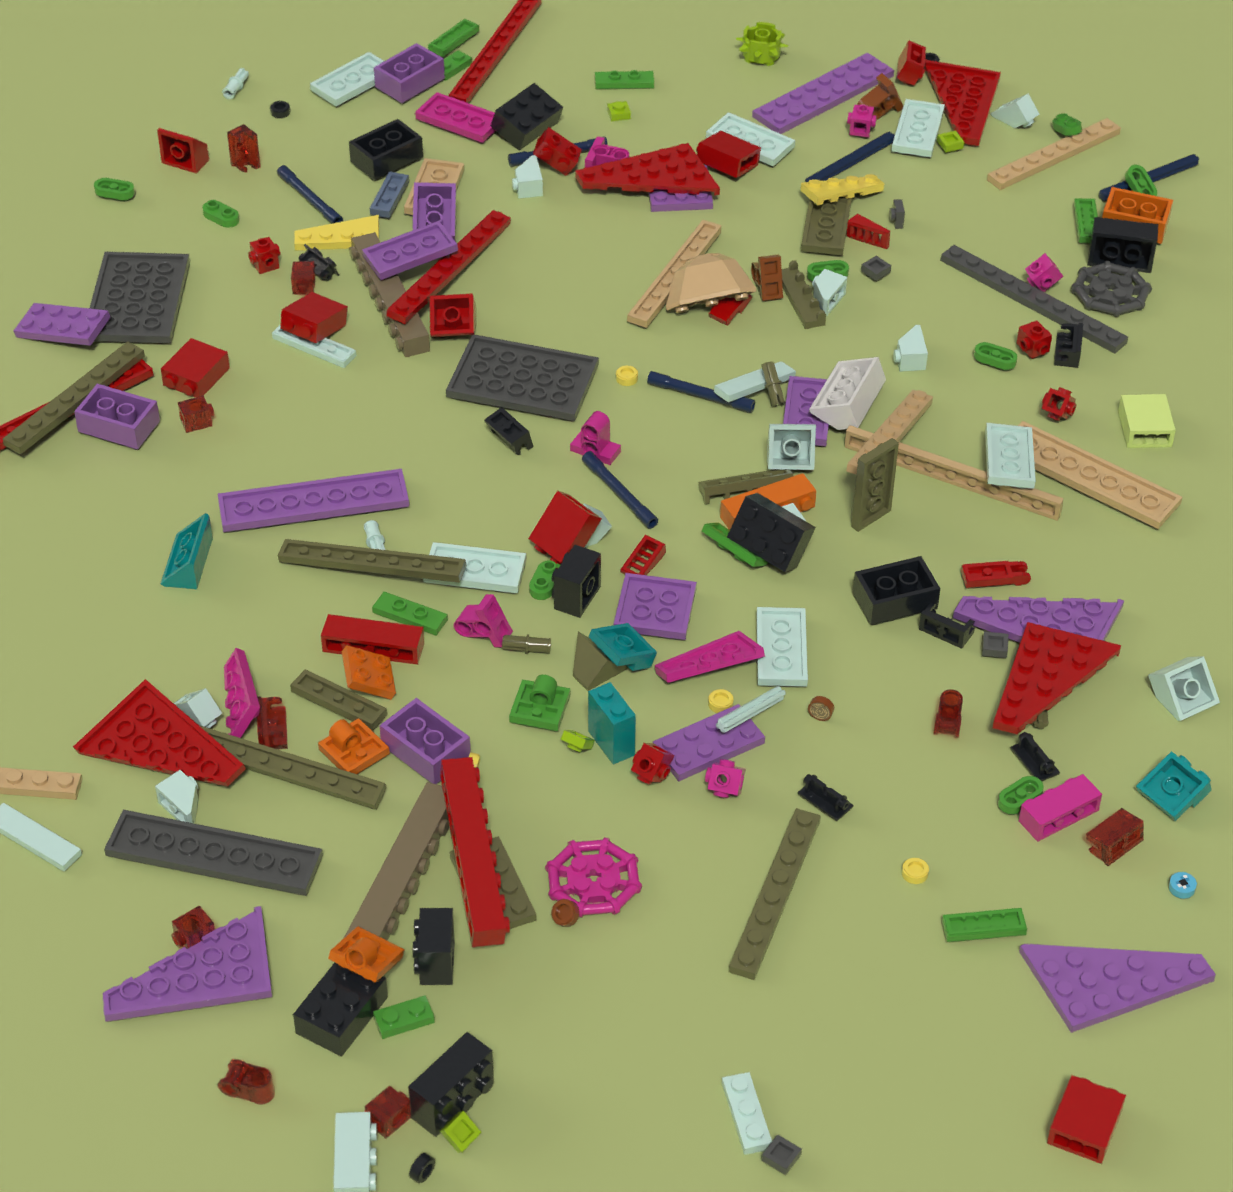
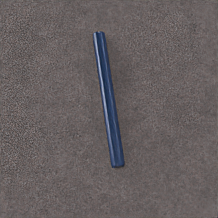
[805,131,895,182]
[1099,154,1199,201]

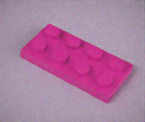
[415,92,496,143]

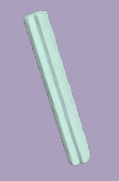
[716,686,786,733]

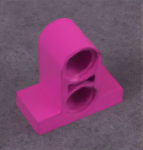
[585,136,629,167]
[570,411,621,465]
[453,594,513,647]

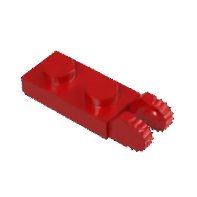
[961,561,1031,588]

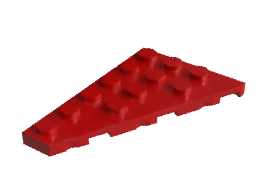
[925,60,1001,146]
[575,143,720,195]
[993,622,1121,734]
[73,679,246,787]

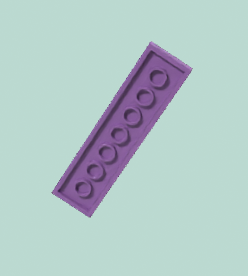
[752,53,894,134]
[218,469,409,532]

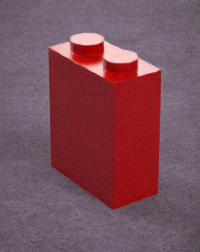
[696,131,761,178]
[280,292,348,343]
[161,338,230,399]
[528,490,602,565]
[1047,1075,1126,1164]

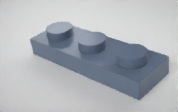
[370,172,409,218]

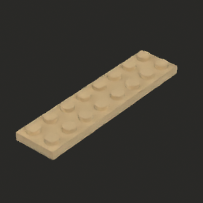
[1018,421,1182,529]

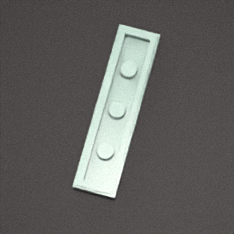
[272,325,357,368]
[714,361,796,402]
[0,803,82,872]

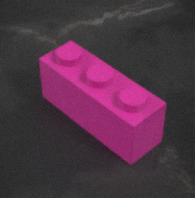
[1019,774,1102,842]

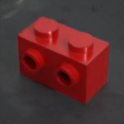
[897,40,926,86]
[533,127,582,176]

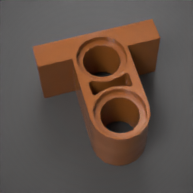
[857,73,903,119]
[751,254,783,301]

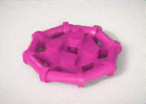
[545,837,642,918]

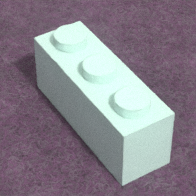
[334,1112,377,1192]

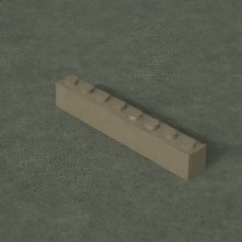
[349,232,430,358]
[343,782,449,941]

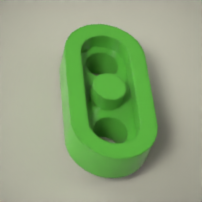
[1052,113,1082,136]
[1125,165,1157,196]
[94,178,135,201]
[202,200,239,228]
[807,260,849,281]
[974,342,1017,370]
[529,560,560,600]
[998,776,1044,814]

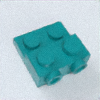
[589,623,657,671]
[1136,751,1212,821]

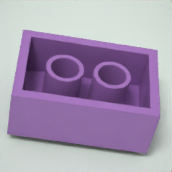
[374,43,445,103]
[413,183,456,240]
[74,384,160,449]
[380,698,471,784]

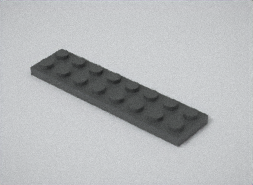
[104,809,323,896]

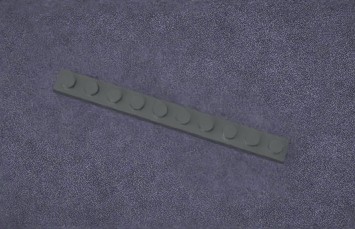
[941,245,1128,354]

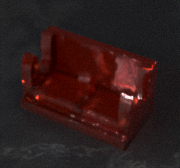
[227,124,261,172]
[257,696,288,750]
[1086,808,1144,866]

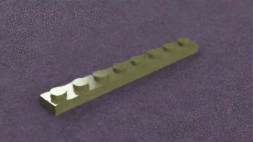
[3,341,145,454]
[277,539,467,583]
[200,726,386,810]
[729,808,821,980]

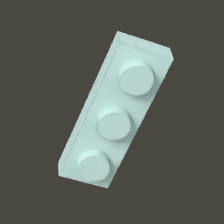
[722,1072,772,1155]

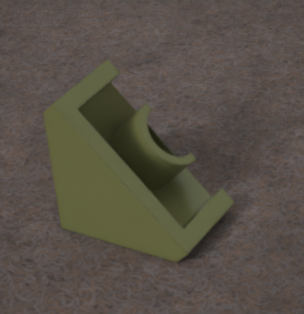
[573,631,627,691]

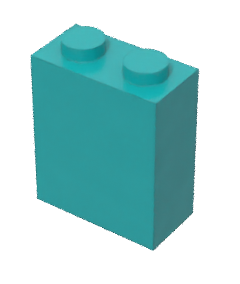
[588,682,636,765]

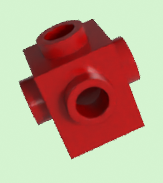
[248,237,281,274]
[1016,320,1052,359]
[1041,387,1077,421]
[631,743,674,784]

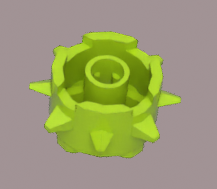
[736,22,788,66]

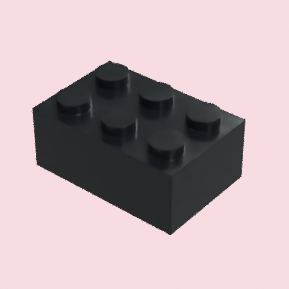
[490,83,564,151]
[349,119,423,181]
[1087,217,1158,273]
[727,493,816,572]
[853,556,941,625]
[293,962,388,1057]
[408,1032,494,1137]

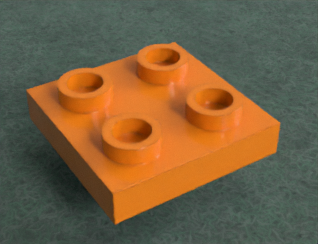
[342,645,396,700]
[318,718,390,774]
[328,926,405,983]

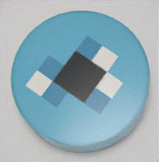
[1169,872,1197,899]

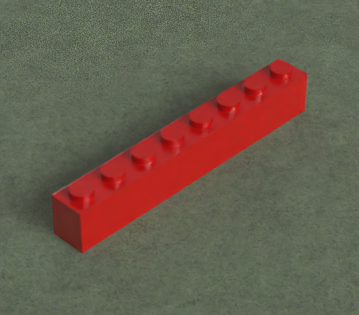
[440,757,510,947]

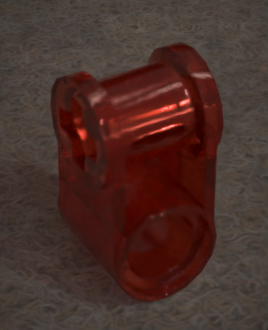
[934,689,963,738]
[217,1059,275,1105]

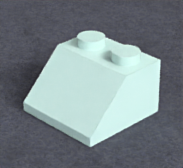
[767,424,816,470]
[1148,656,1220,721]

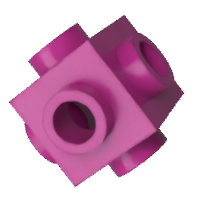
[847,105,877,137]
[1025,253,1064,292]
[705,759,746,798]

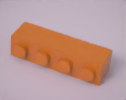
[720,473,817,530]

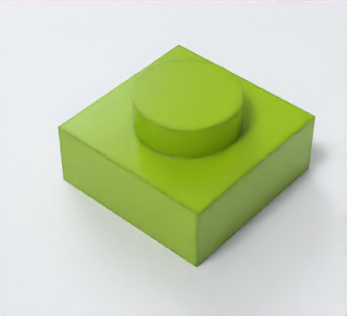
[607,101,631,122]
[937,131,964,153]
[561,730,595,752]
[440,1111,482,1153]

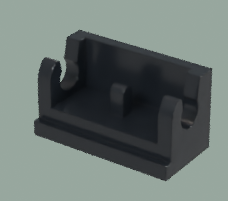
[1054,323,1083,368]
[484,407,533,455]
[919,602,975,649]

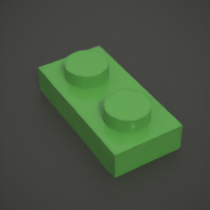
[443,50,472,81]
[373,995,435,1039]

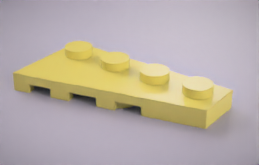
[801,174,884,206]
[294,215,379,250]

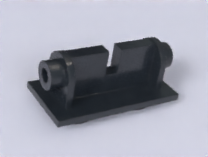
[298,244,339,280]
[1011,732,1060,781]
[798,774,854,821]

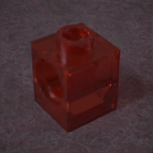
[291,262,316,295]
[177,396,214,433]
[171,906,215,949]
[365,1085,411,1139]

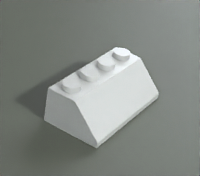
[809,357,886,430]

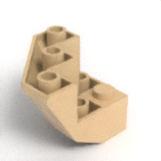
[666,253,756,313]

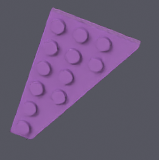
[953,596,1124,643]
[103,906,272,1022]
[1019,944,1216,1033]

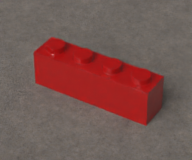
[321,614,425,665]

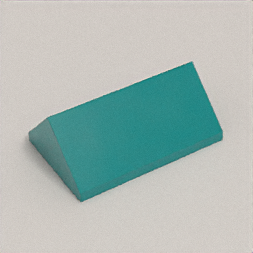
[160,513,213,589]

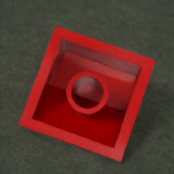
[157,128,209,174]
[430,293,476,337]

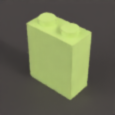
[1118,394,1176,448]

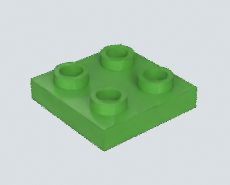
[509,674,571,731]

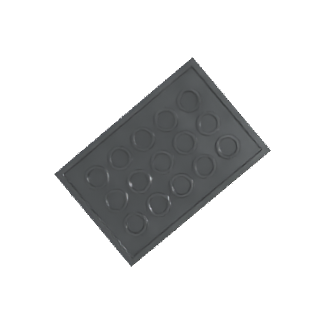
[89,252,190,343]
[446,334,599,421]

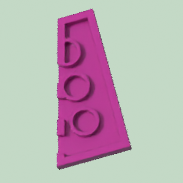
[655,631,765,683]
[224,648,260,738]

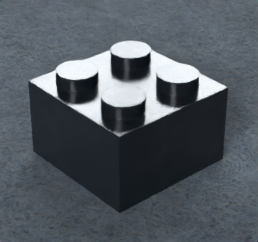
[552,545,601,618]
[413,908,455,985]

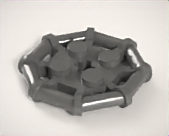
[1071,261,1152,317]

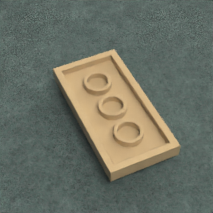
[404,158,464,215]

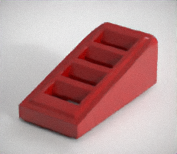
[846,213,890,249]
[620,534,666,575]

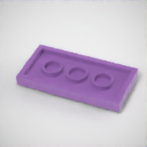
[362,221,458,280]
[14,303,110,346]
[783,376,829,446]
[652,704,765,782]

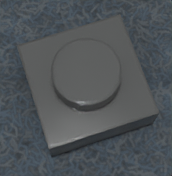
[889,199,905,229]
[861,255,891,281]
[982,631,1009,658]
[761,1135,802,1175]

